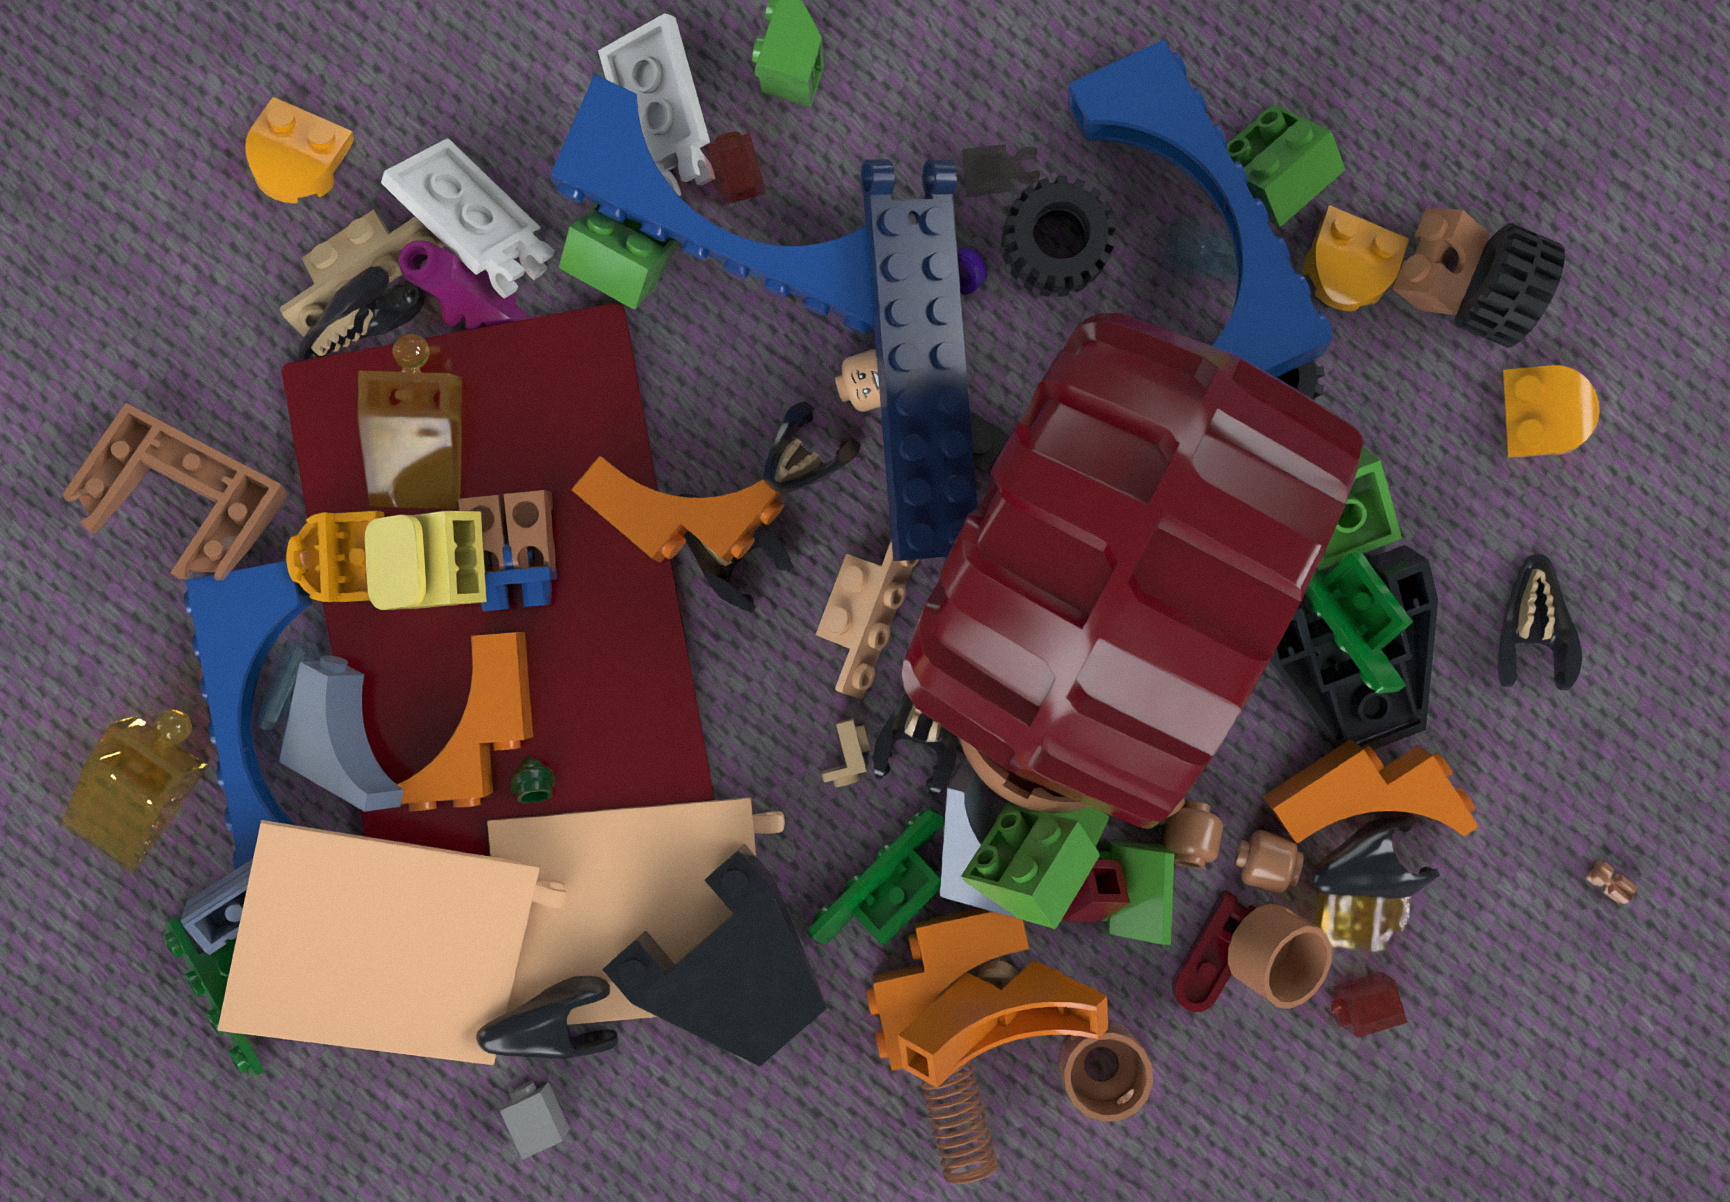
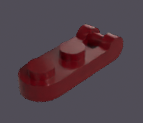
[1172,890,1256,1012]

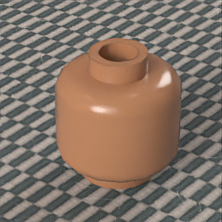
[1162,801,1223,869]
[1234,830,1304,894]

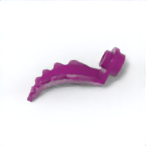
[399,241,535,330]

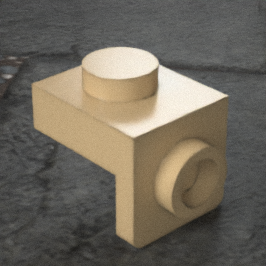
[822,718,871,787]

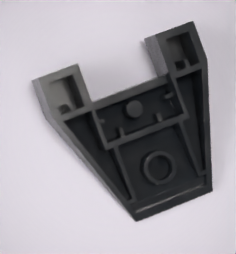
[1268,545,1438,750]
[602,844,827,1067]

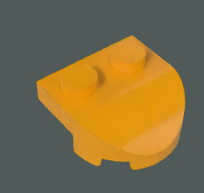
[245,97,354,203]
[1303,205,1409,312]
[1503,365,1600,458]
[286,511,384,602]

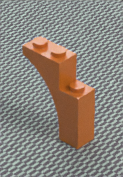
[572,456,785,563]
[397,632,533,811]
[1262,739,1479,844]
[866,907,1029,1071]
[898,960,1108,1088]

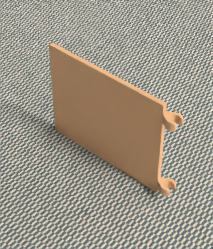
[487,797,785,1025]
[217,820,567,1065]

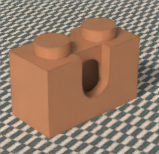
[1393,208,1490,315]

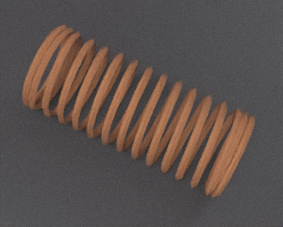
[920,1060,999,1184]

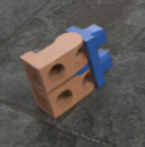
[458,490,558,611]

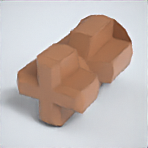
[1586,861,1637,905]

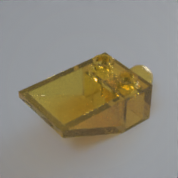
[358,333,462,509]
[61,709,208,873]

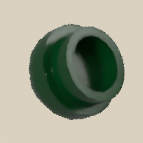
[510,756,556,804]

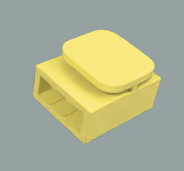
[365,511,487,610]

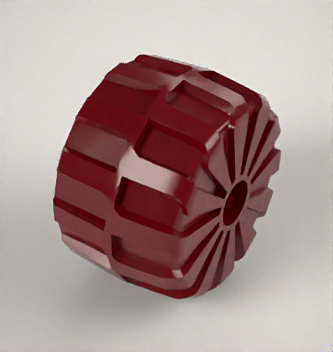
[901,313,1362,829]

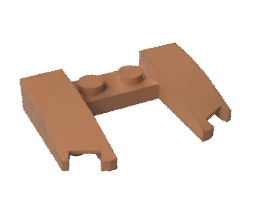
[62,403,288,581]

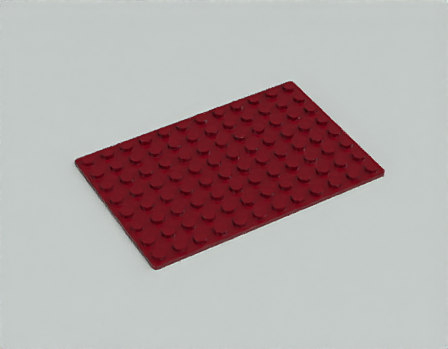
[281,303,715,857]

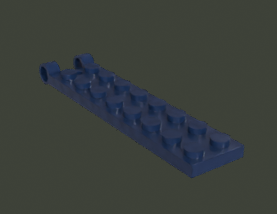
[860,159,977,561]

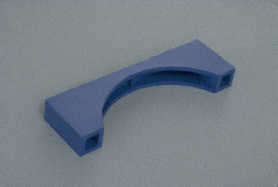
[1067,39,1332,377]
[551,74,874,335]
[184,561,312,870]

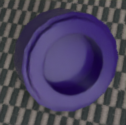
[957,247,987,295]

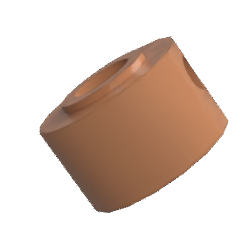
[1228,903,1332,1009]
[1058,1020,1153,1122]

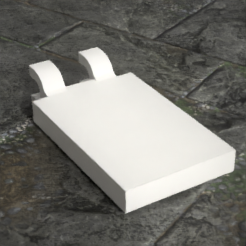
[598,13,715,196]
[381,138,555,299]

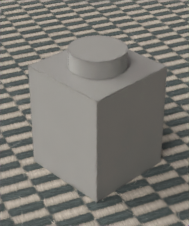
[500,1081,570,1160]

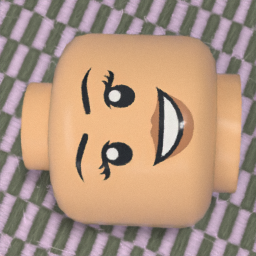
[835,349,881,412]

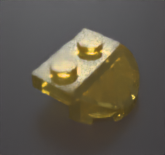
[1314,856,1410,952]

